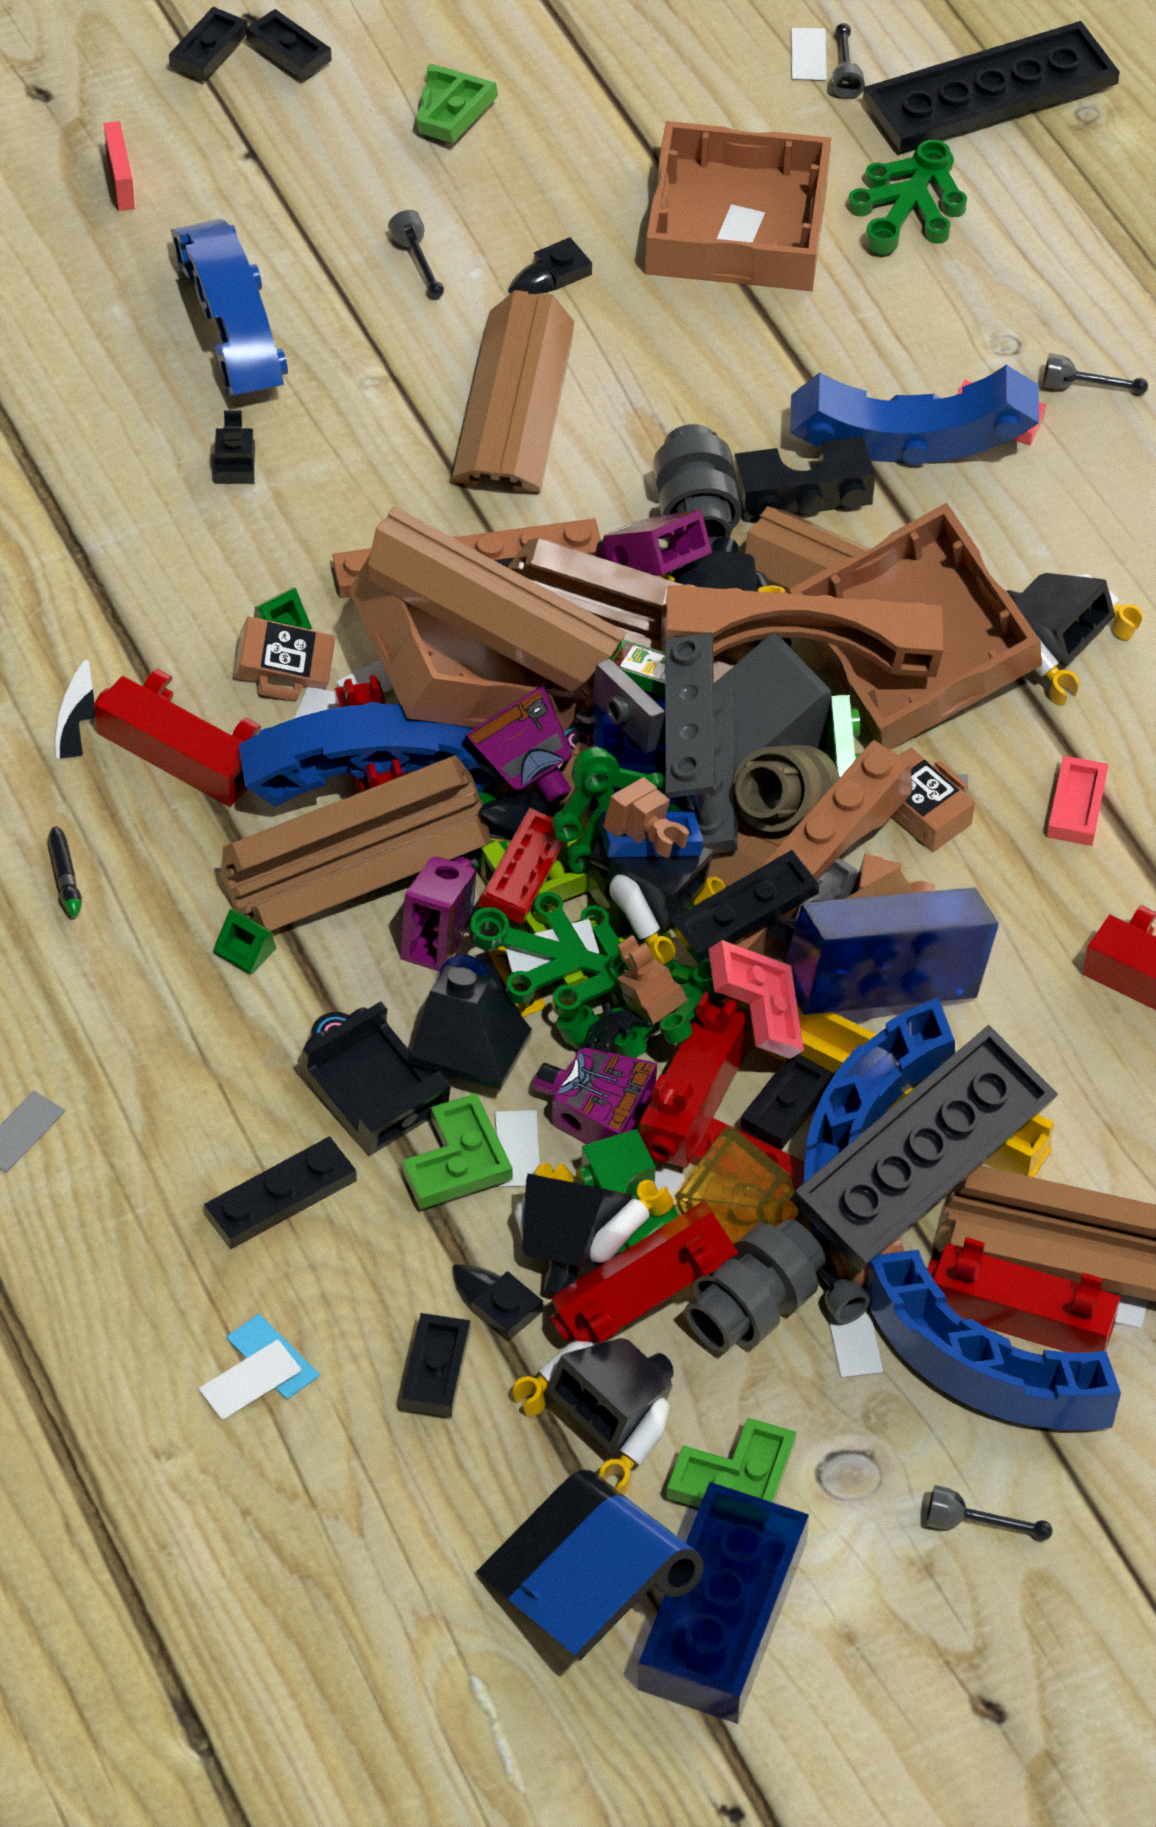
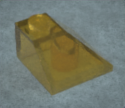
[675,1126,799,1244]

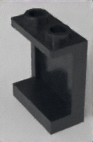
[301,1002,451,1157]

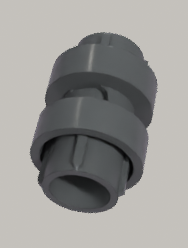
[653,424,741,547]
[685,1219,825,1352]

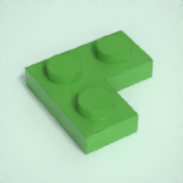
[402,1093,513,1210]
[667,1417,797,1528]

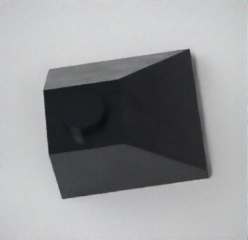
[409,965,532,1090]

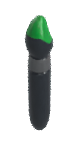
[48,826,82,917]

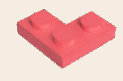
[709,940,804,1059]

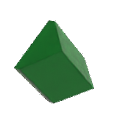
[254,588,312,630]
[213,909,276,974]

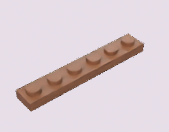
[332,518,601,598]

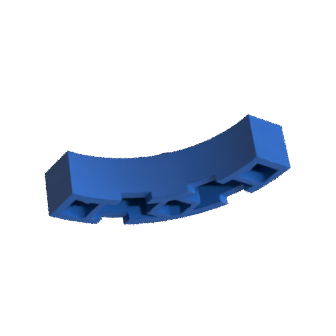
[170,219,288,396]
[790,364,1039,465]
[239,702,505,808]
[804,997,956,1252]
[864,1249,1121,1430]

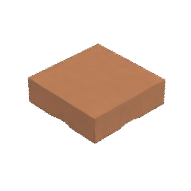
[645,121,832,292]
[789,503,1042,750]
[348,555,586,732]

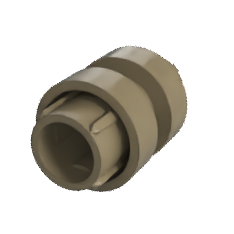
[732,745,840,832]

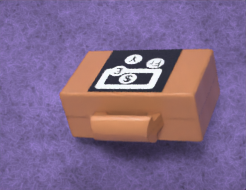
[233,616,335,702]
[892,748,975,852]

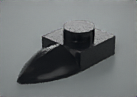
[508,237,592,295]
[478,789,555,833]
[452,1264,543,1342]

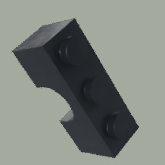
[734,436,875,522]

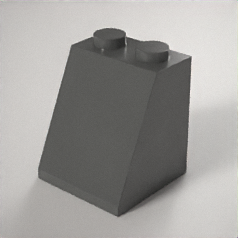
[714,632,831,768]

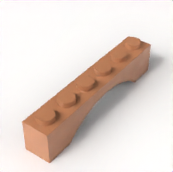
[661,585,944,678]
[702,740,912,962]

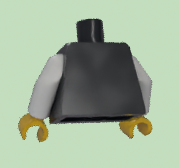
[1007,573,1143,706]
[590,837,726,965]
[514,1163,673,1293]
[513,1338,674,1495]

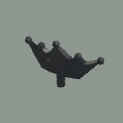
[581,1003,652,1050]

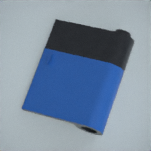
[476,1469,704,1661]

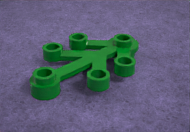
[848,140,967,257]
[551,748,681,873]
[469,892,629,1018]
[556,959,728,1058]

